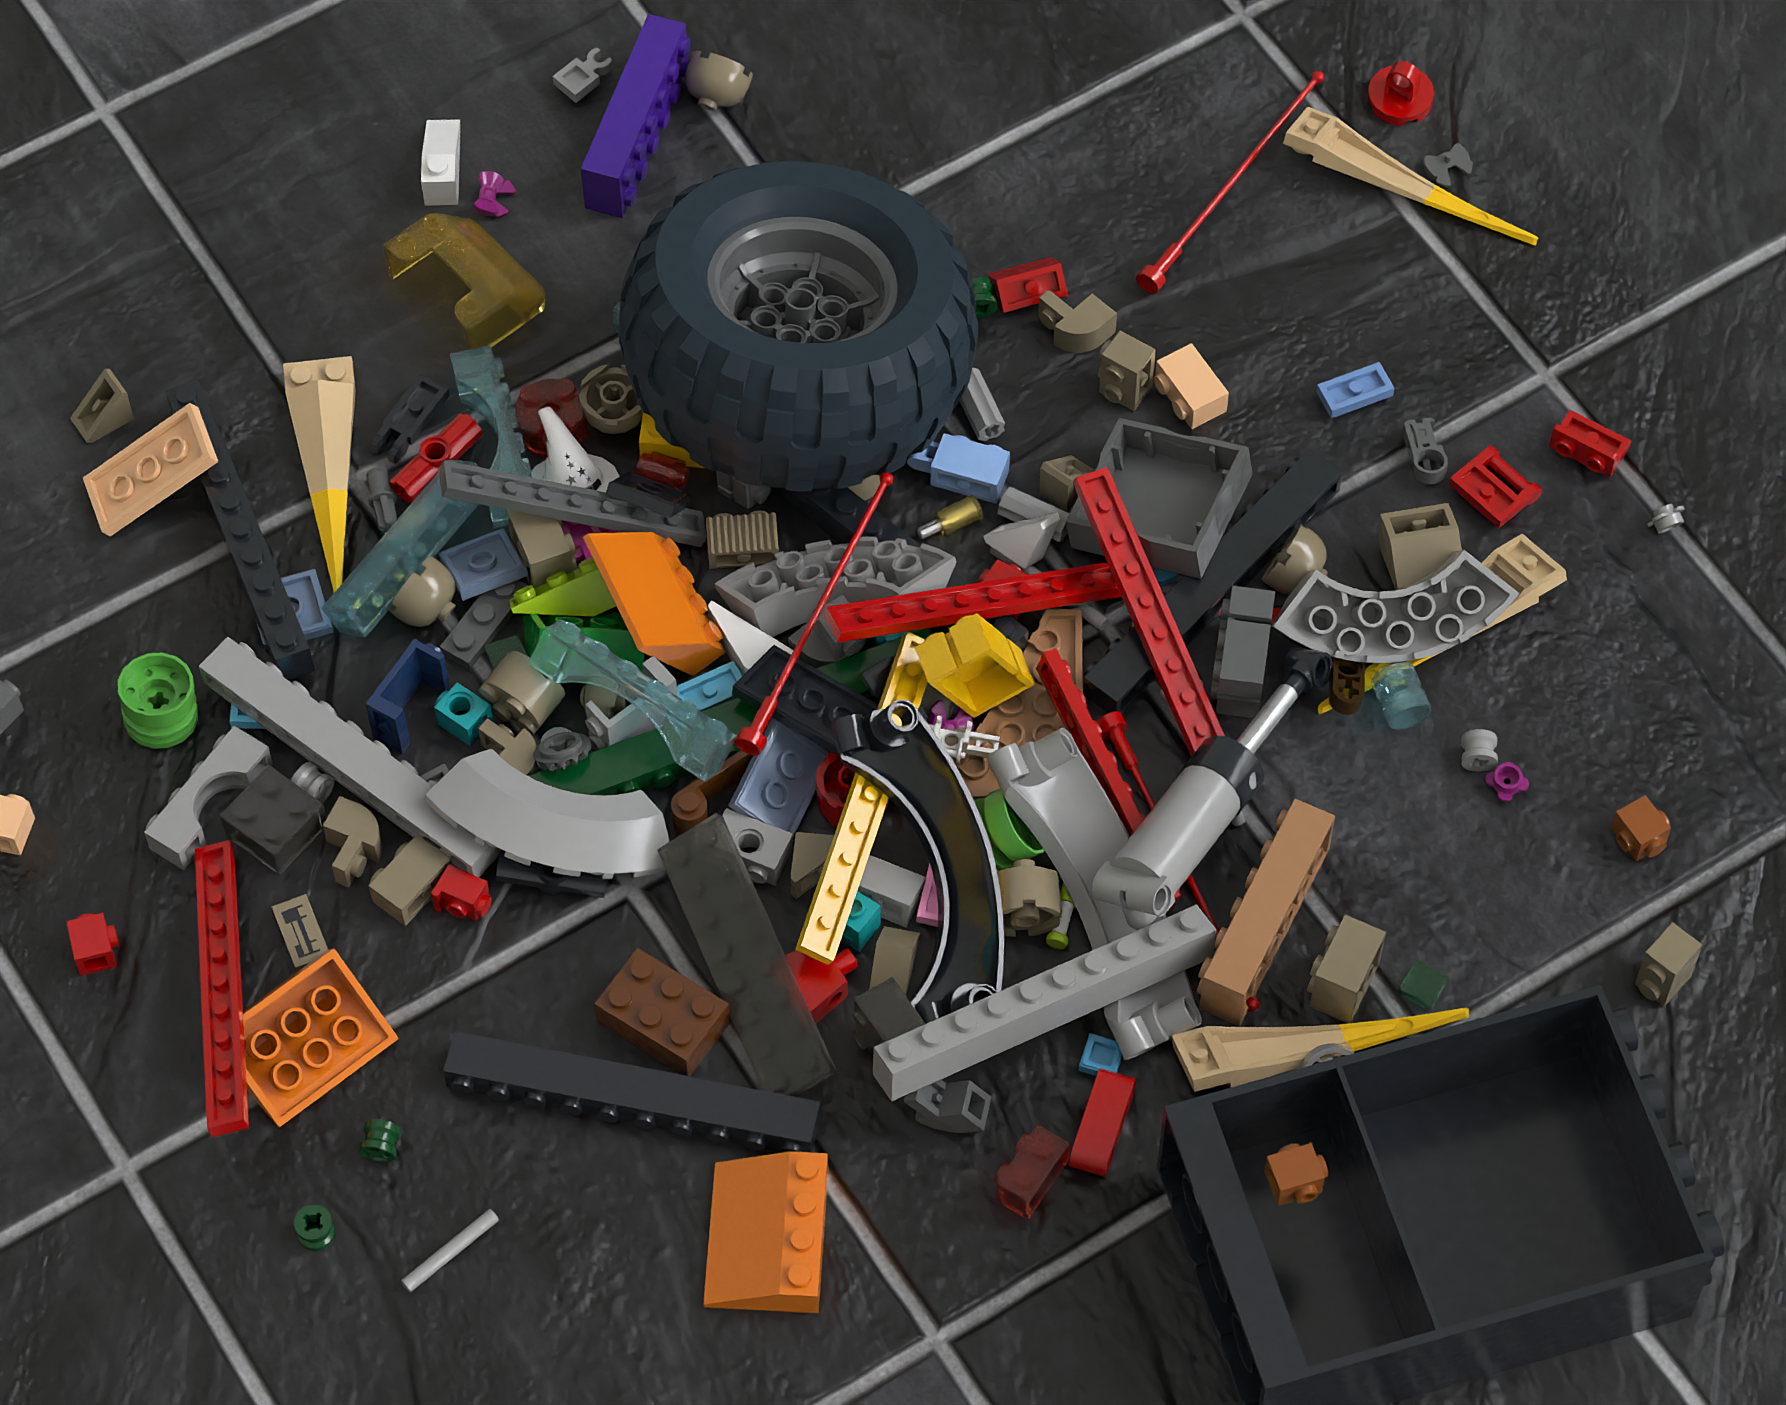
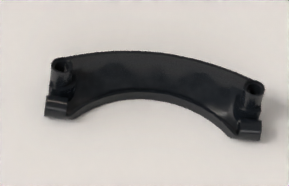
[830,700,1004,1028]

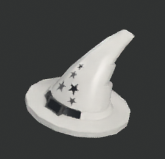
[527,407,620,492]

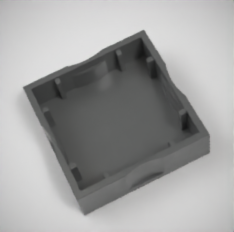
[1066,418,1253,579]

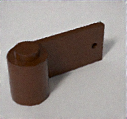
[671,751,753,841]

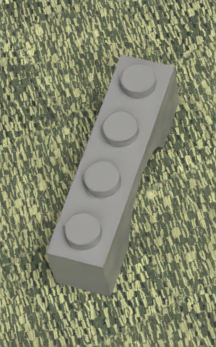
[144,726,273,870]

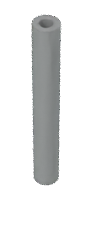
[401,1209,499,1292]

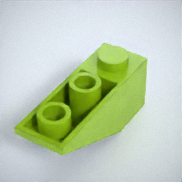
[509,557,616,617]

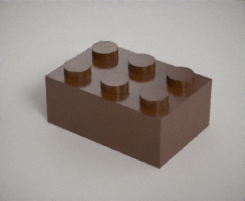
[594,948,731,1076]

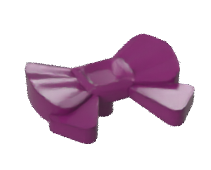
[473,171,516,218]
[928,700,974,742]

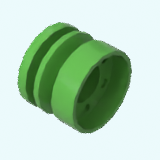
[118,653,198,749]
[974,788,1045,871]

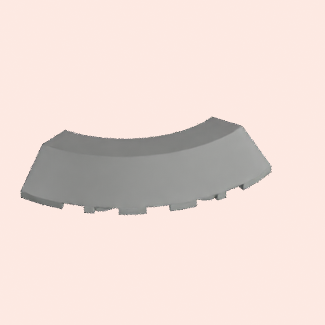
[714,537,956,638]
[1272,550,1520,663]
[424,748,675,879]

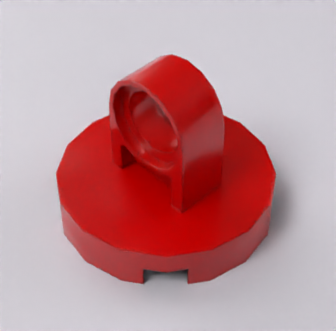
[1367,61,1434,126]

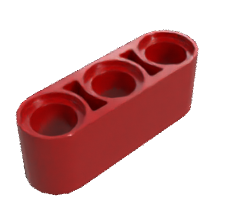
[1069,1068,1136,1177]

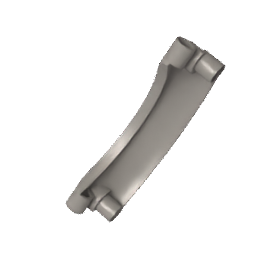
[986,727,1202,1060]

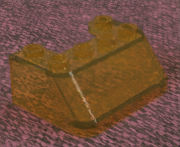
[383,213,546,360]

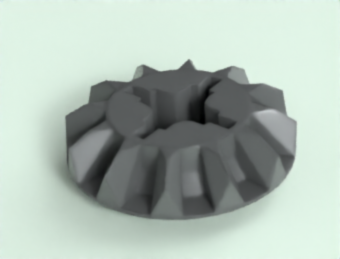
[533,732,592,771]

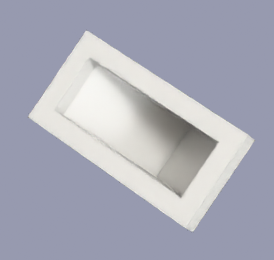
[984,512,1060,569]

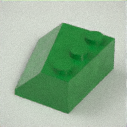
[522,610,644,676]

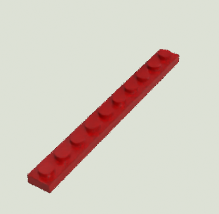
[1073,467,1225,757]
[824,562,1122,643]
[195,840,249,1137]

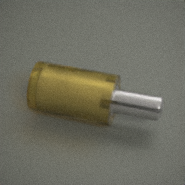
[917,495,983,539]

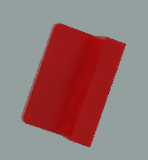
[988,257,1068,313]

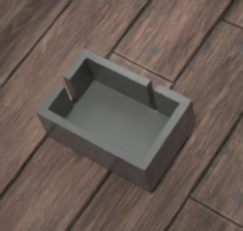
[1210,586,1275,718]

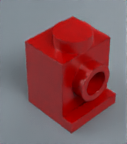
[431,864,492,921]

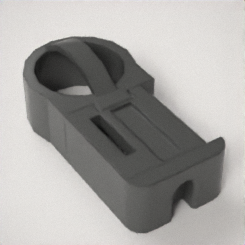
[1403,418,1448,484]

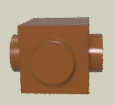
[1611,795,1671,861]
[1264,1143,1328,1206]

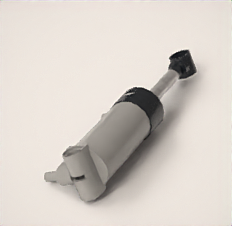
[1092,646,1333,930]

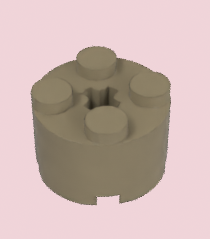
[479,651,565,735]
[997,859,1062,937]

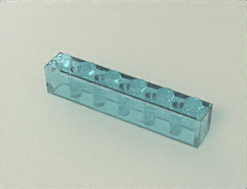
[321,459,479,638]

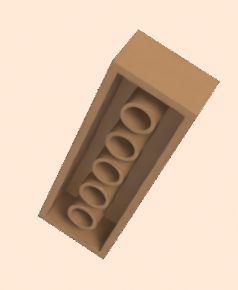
[1196,799,1335,1027]

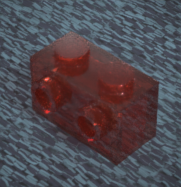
[994,1124,1070,1219]

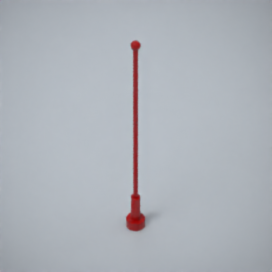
[1136,70,1324,294]
[734,472,893,756]
[1097,711,1260,1011]

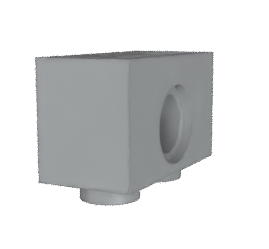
[708,808,794,886]

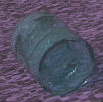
[1371,662,1432,730]

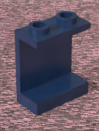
[365,639,450,754]

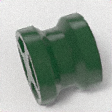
[971,277,997,319]
[358,1119,401,1162]
[294,1204,335,1251]

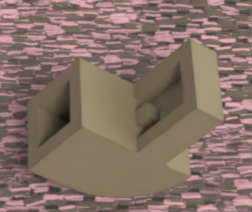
[1038,290,1117,353]
[478,718,539,776]
[323,796,383,887]

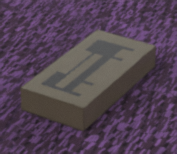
[271,894,328,972]

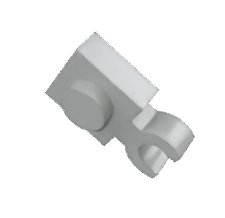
[552,48,613,103]

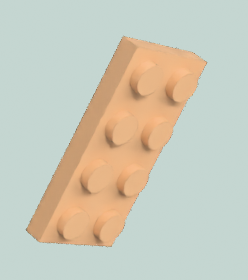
[83,403,218,537]

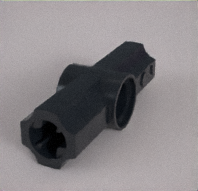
[496,849,608,898]

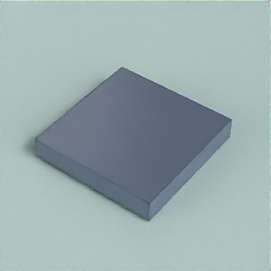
[438,528,528,601]
[257,569,334,651]

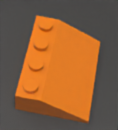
[583,532,726,676]
[243,948,399,1128]
[703,1152,828,1313]

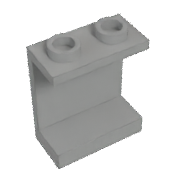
[585,655,679,751]

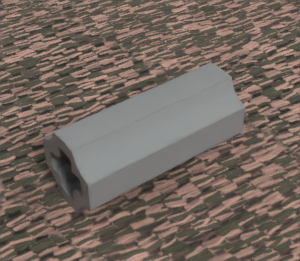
[959,368,1005,441]
[997,486,1070,542]

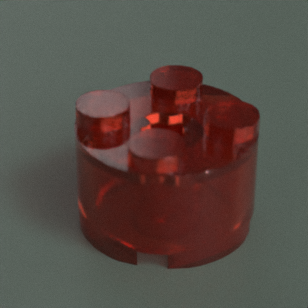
[515,379,587,459]

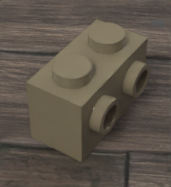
[1098,330,1155,411]

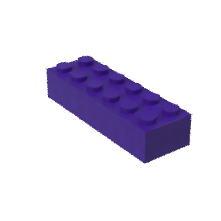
[581,14,691,218]

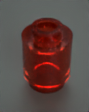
[636,451,690,489]

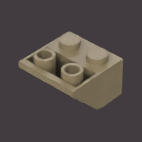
[1378,503,1462,589]

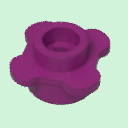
[1485,762,1529,802]

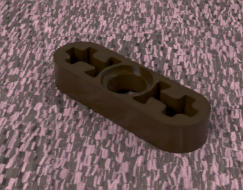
[1329,656,1365,715]

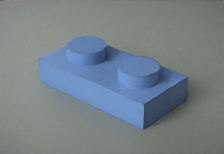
[1316,362,1395,418]

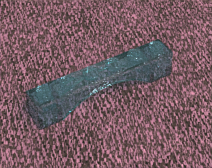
[450,345,532,528]
[529,619,737,781]

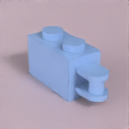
[907,433,1010,504]

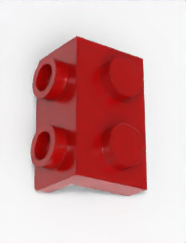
[1549,410,1631,478]

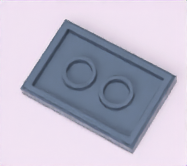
[728,718,829,837]

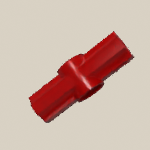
[389,413,483,504]

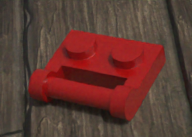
[1449,445,1543,529]

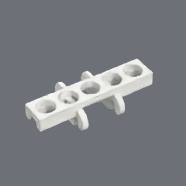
[929,716,1000,764]

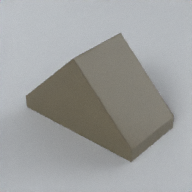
[70,369,134,443]
[1039,455,1095,512]
[791,832,834,899]
[869,926,920,1001]

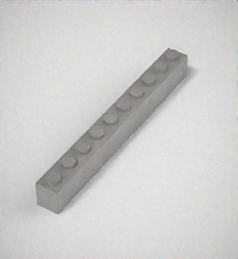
[199,637,501,877]
[873,904,1216,1101]

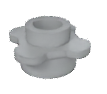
[1648,504,1685,534]

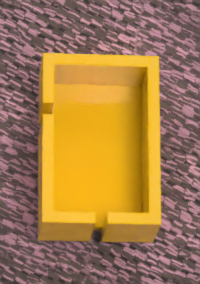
[915,613,1035,718]

